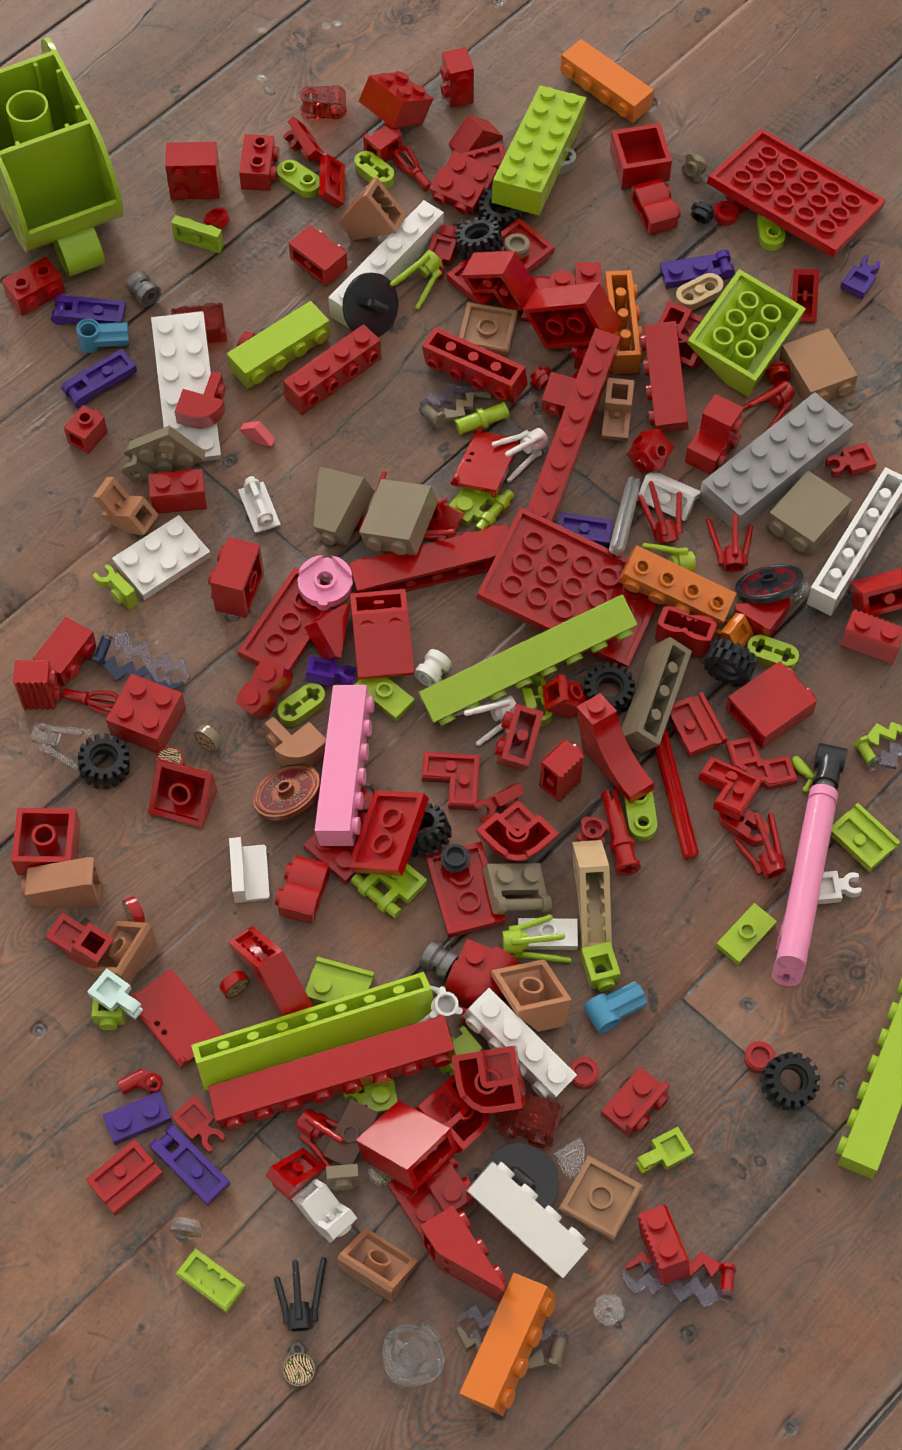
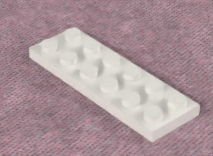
[151,311,221,461]

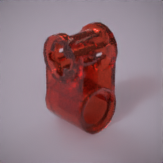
[300,85,347,120]

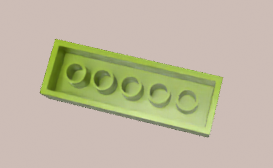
[491,85,587,215]

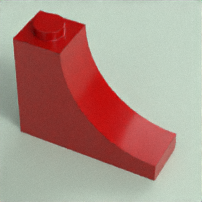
[577,693,654,803]
[228,926,314,1017]

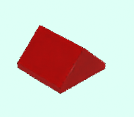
[148,759,217,828]

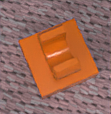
[716,612,754,648]

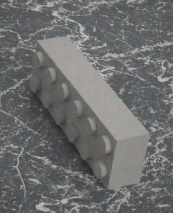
[699,392,853,532]

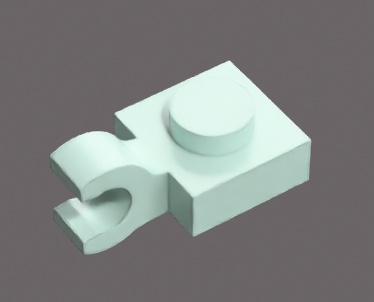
[87,968,143,1020]

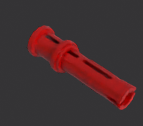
[601,789,641,876]

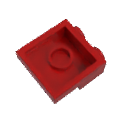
[429,150,498,216]
[387,1155,474,1238]

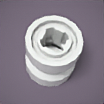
[414,649,452,687]

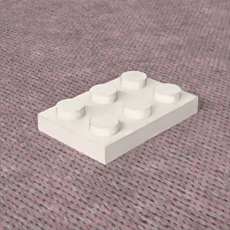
[112,515,211,600]

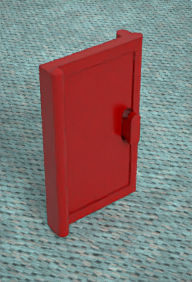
[450,427,521,498]
[130,968,224,1068]

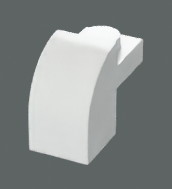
[292,1179,357,1243]

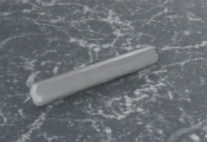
[609,476,641,557]

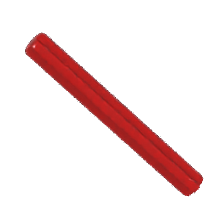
[654,729,699,860]

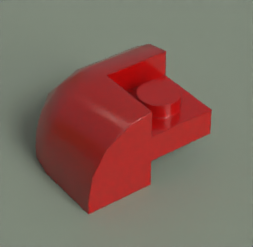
[657,301,704,369]
[476,800,559,863]
[445,939,520,1008]
[452,1045,526,1113]
[415,1074,489,1154]

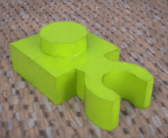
[343,1079,397,1115]

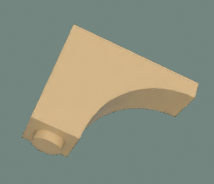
[572,840,612,948]

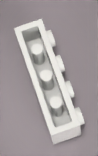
[462,988,577,1102]
[466,1162,588,1278]

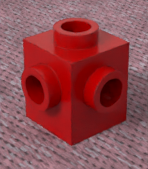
[626,429,674,473]

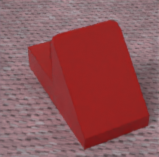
[265,1147,326,1203]

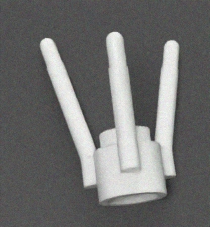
[491,428,549,483]
[454,695,516,746]
[419,985,463,1025]

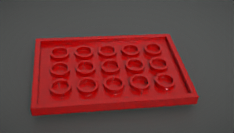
[707,128,886,257]
[476,507,657,668]

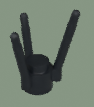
[274,1257,327,1332]

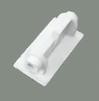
[238,476,281,534]

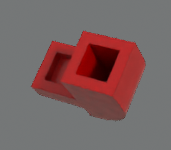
[174,371,226,429]
[45,912,114,968]

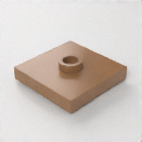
[459,302,518,357]
[558,1155,643,1242]

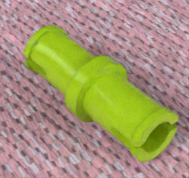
[454,402,510,436]

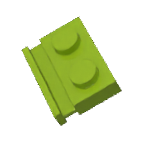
[831,803,900,872]
[306,956,374,1004]

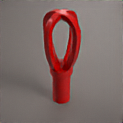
[394,146,431,191]
[62,688,119,715]

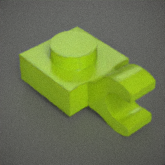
[93,564,138,610]
[636,1127,694,1174]

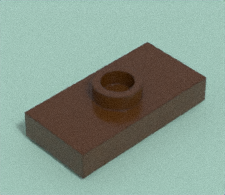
[323,1099,379,1165]

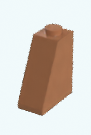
[339,177,406,240]
[21,857,102,908]

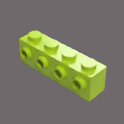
[227,301,331,389]

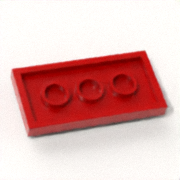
[447,218,555,305]
[237,567,335,672]

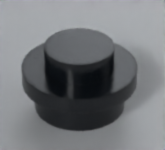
[690,201,715,224]
[441,844,470,873]

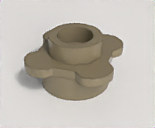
[682,153,707,182]

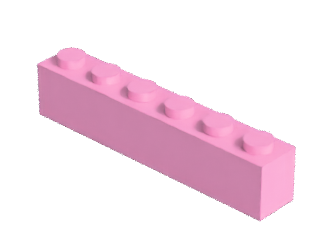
[315,685,375,846]

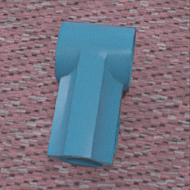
[76,319,129,353]
[583,981,648,1034]

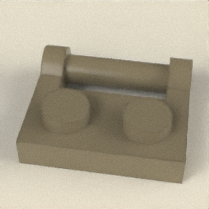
[483,863,552,914]

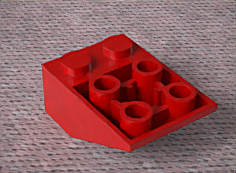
[350,589,414,680]
[420,1205,507,1304]

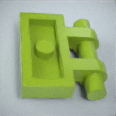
[449,488,514,531]
[351,864,427,918]

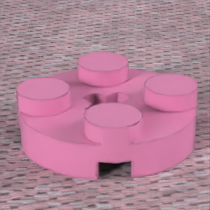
[298,555,353,611]

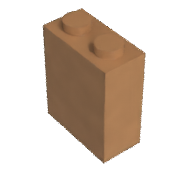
[779,328,858,402]

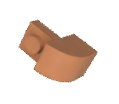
[601,378,634,442]
[93,477,159,535]
[265,717,326,766]

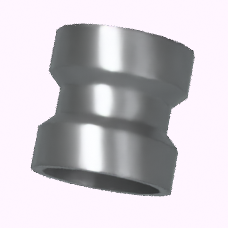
[125,271,161,307]
[419,940,459,980]

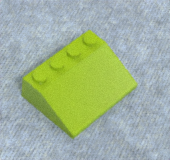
[687,269,806,397]

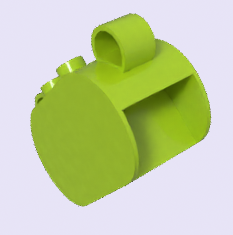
[0,37,124,277]

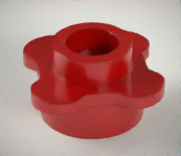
[577,817,609,845]

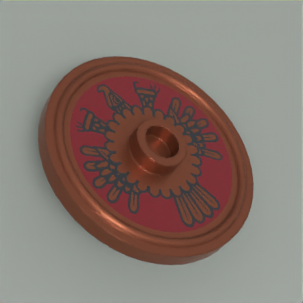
[253,764,321,821]

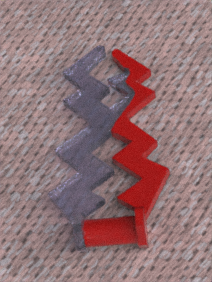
[622,1251,736,1310]

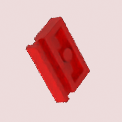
[669,692,727,757]
[85,1139,164,1216]

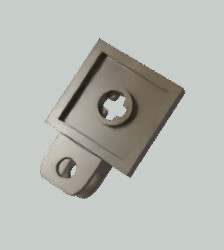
[121,426,205,482]

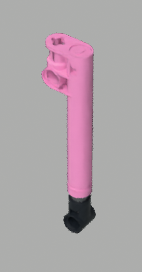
[771,742,848,986]

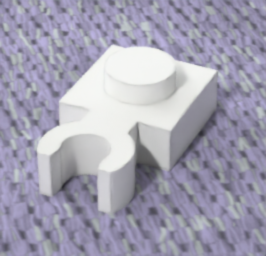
[818,871,862,904]

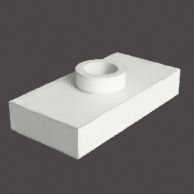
[518,918,578,950]

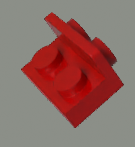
[601,1067,670,1138]

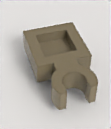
[326,1164,360,1193]

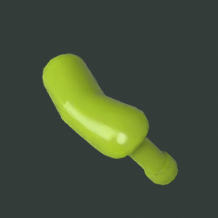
[791,756,814,793]

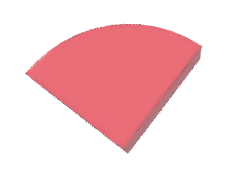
[239,421,276,446]

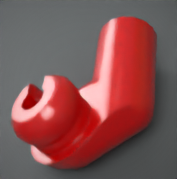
[117,1069,163,1095]

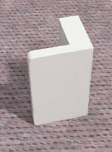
[637,471,700,521]
[229,837,270,903]

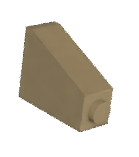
[313,467,375,546]

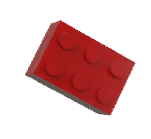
[523,282,621,349]

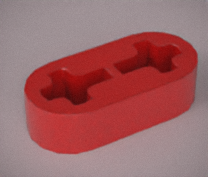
[718,809,769,847]

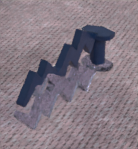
[91,631,190,690]

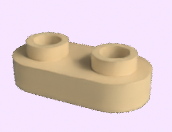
[675,273,723,310]

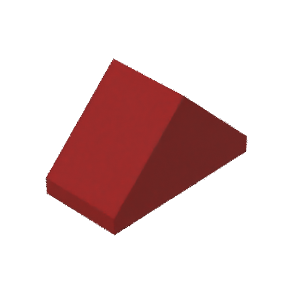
[449,115,503,153]
[788,269,820,322]
[733,598,791,638]
[304,603,351,660]

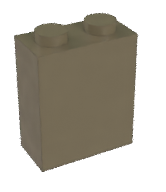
[766,471,852,556]
[359,479,438,555]

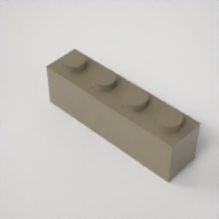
[622,637,692,753]

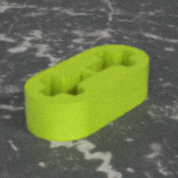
[354,151,395,189]
[747,635,799,670]
[521,675,553,726]
[278,683,326,728]

